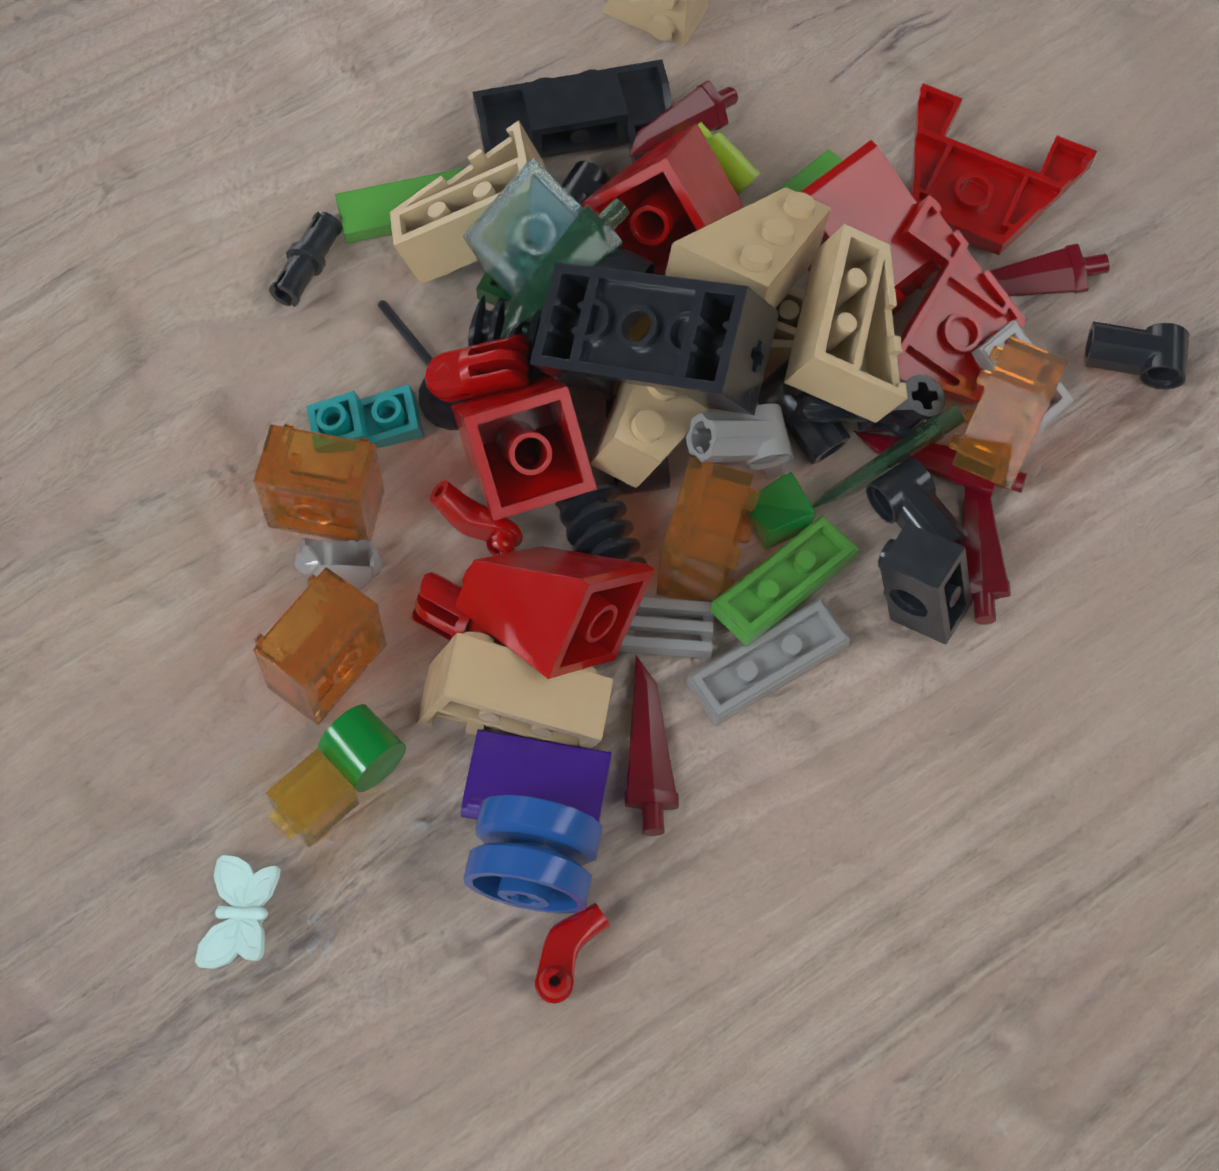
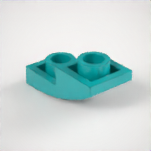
[306,384,424,455]

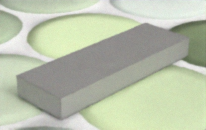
[686,598,851,726]

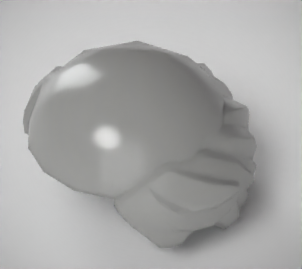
[294,538,383,596]

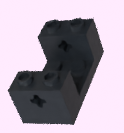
[530,262,779,415]

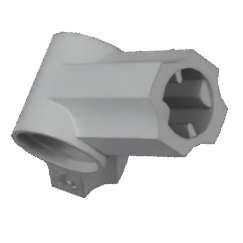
[686,404,794,479]

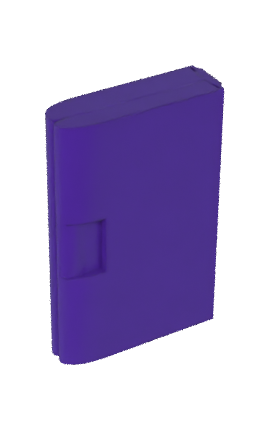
[461,729,612,823]

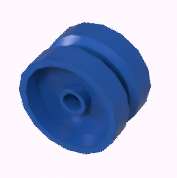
[463,795,602,914]

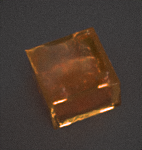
[949,336,1069,489]
[253,423,384,542]
[656,457,759,602]
[253,567,387,725]

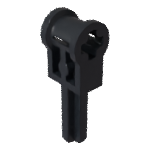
[795,375,945,438]

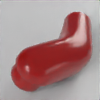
[429,480,523,556]
[535,903,610,1004]

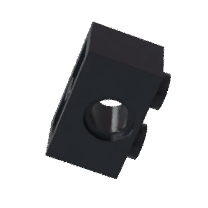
[878,523,972,645]

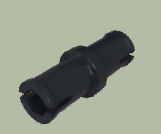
[269,211,342,307]

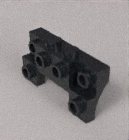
[473,59,672,163]

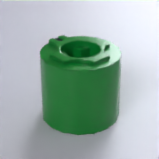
[317,704,406,792]

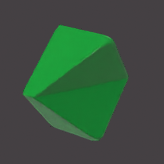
[742,472,815,549]

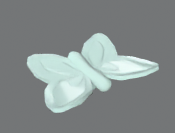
[195,855,281,969]

